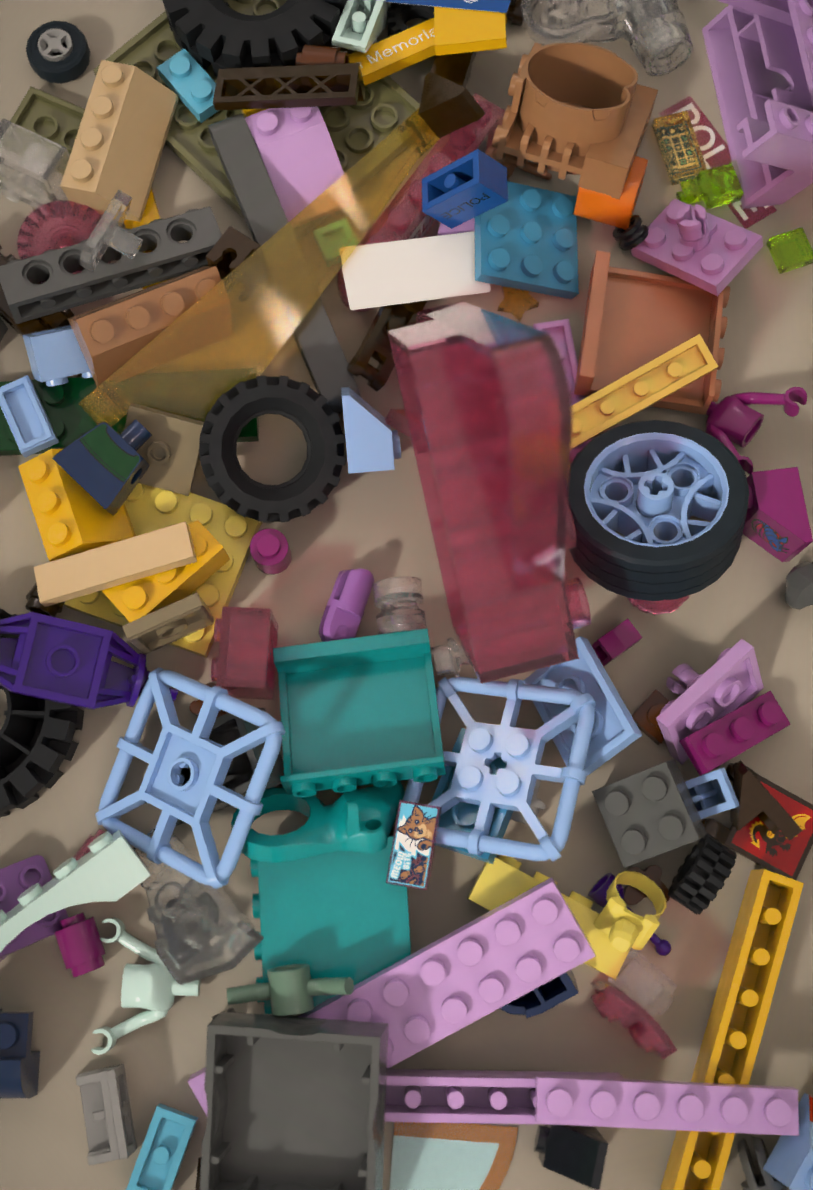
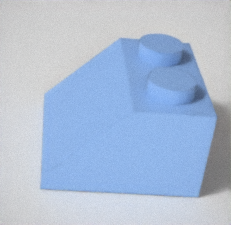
[341,387,401,474]

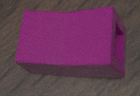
[591,618,643,667]

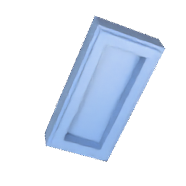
[0,375,59,458]

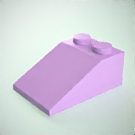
[245,107,355,229]

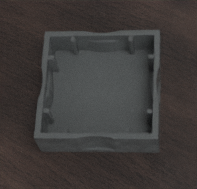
[200,1012,388,1190]

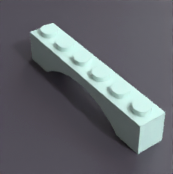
[0,830,151,953]

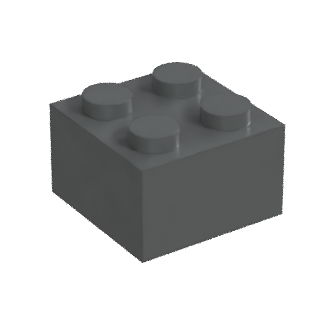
[592,759,707,868]

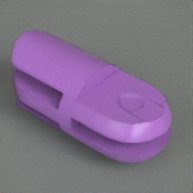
[319,568,374,642]

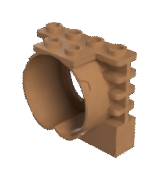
[492,42,658,200]

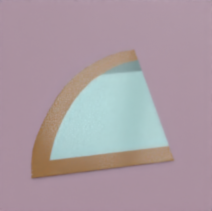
[390,1122,518,1190]

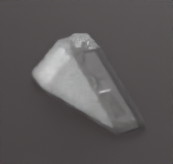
[133,826,264,985]

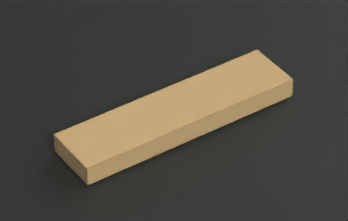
[34,521,197,607]

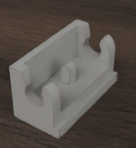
[76,1064,137,1165]

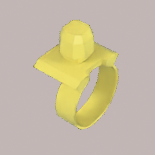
[593,871,666,952]

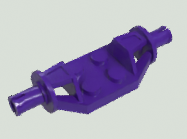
[0,612,179,710]

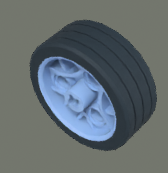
[564,420,749,601]

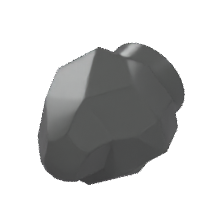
[785,561,813,610]

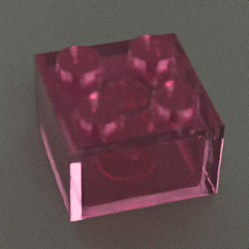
[211,607,279,700]

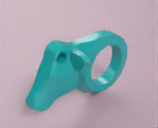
[231,781,405,863]

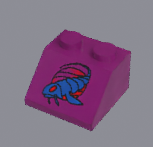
[743,467,813,562]

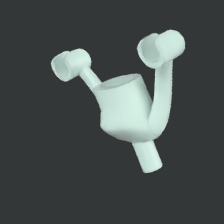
[91,918,200,1055]

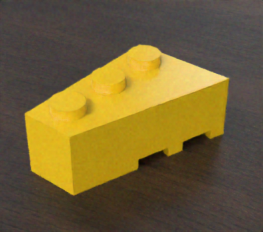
[101,520,230,622]

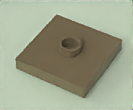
[125,403,204,496]
[122,593,215,654]

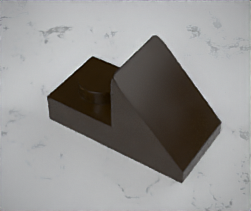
[730,760,802,841]

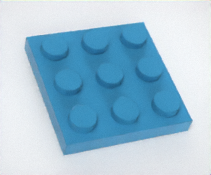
[474,181,579,299]

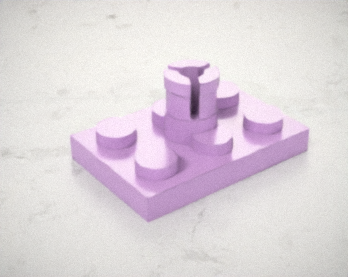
[631,199,763,296]
[656,639,764,765]

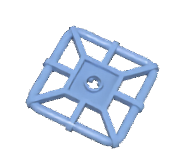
[95,667,285,889]
[402,677,596,862]

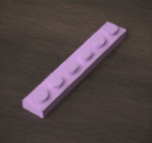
[535,1075,799,1136]

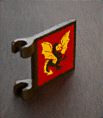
[702,762,813,880]

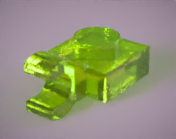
[676,163,744,209]

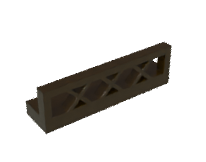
[213,63,365,110]

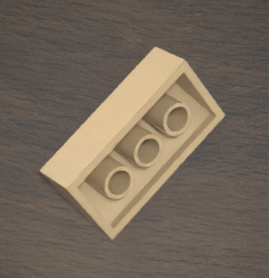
[60,60,179,222]

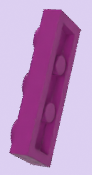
[680,690,791,776]

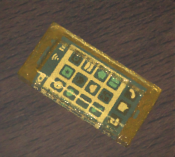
[652,110,707,185]

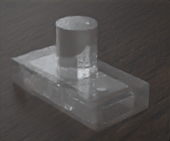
[79,189,143,272]

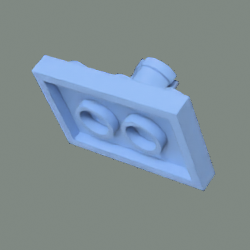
[523,636,642,776]

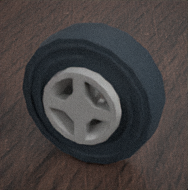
[26,21,90,84]

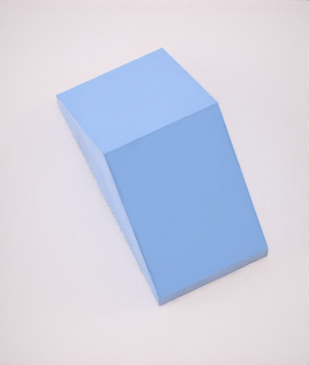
[685,767,740,819]

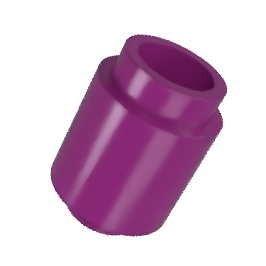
[250,528,292,575]
[54,912,106,978]

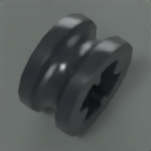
[612,215,648,251]

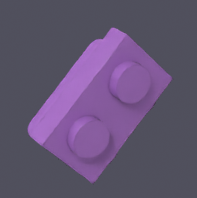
[0,855,68,962]

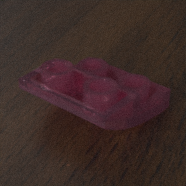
[590,979,677,1059]

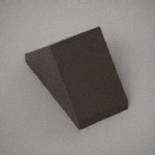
[419,71,486,138]

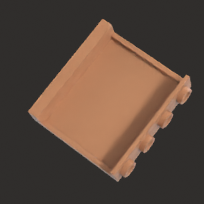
[574,250,730,415]

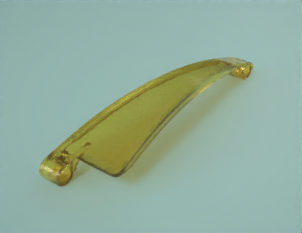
[78,107,442,427]

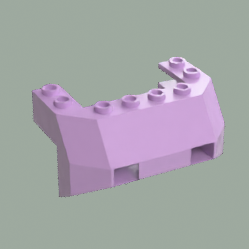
[702,0,813,209]

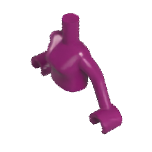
[705,387,807,474]

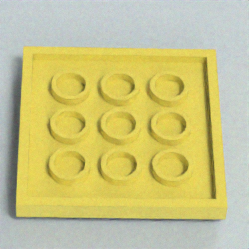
[64,483,262,658]

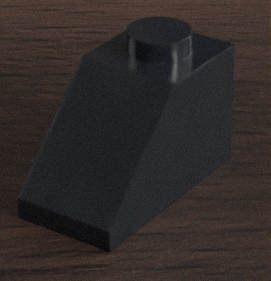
[534,1124,608,1190]

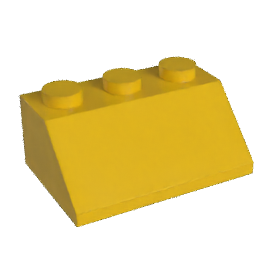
[18,449,136,562]

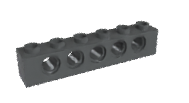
[0,206,222,324]

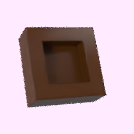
[632,689,670,745]

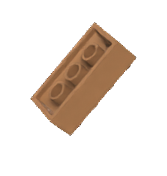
[68,266,233,390]

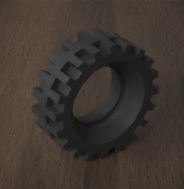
[199,375,346,523]

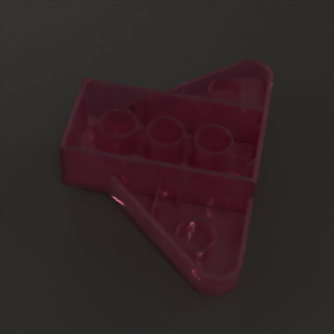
[387,301,591,683]

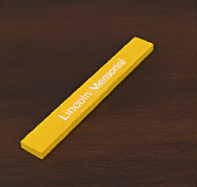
[241,13,507,117]

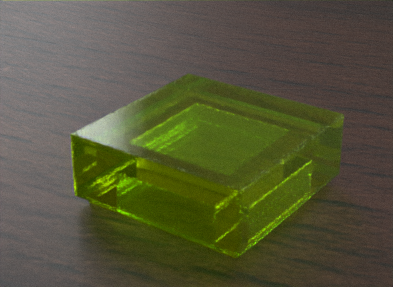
[766,227,813,274]

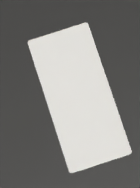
[338,231,491,310]

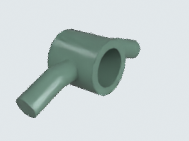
[227,964,354,1016]

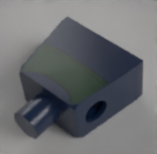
[52,419,152,516]

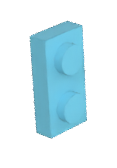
[157,48,219,123]
[126,1103,198,1190]

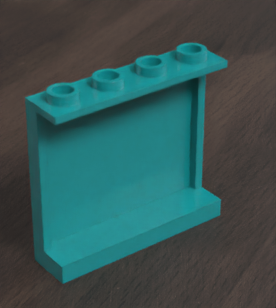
[273,628,446,798]
[250,834,411,1014]

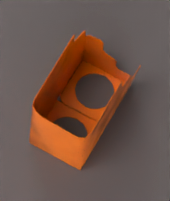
[574,156,648,230]

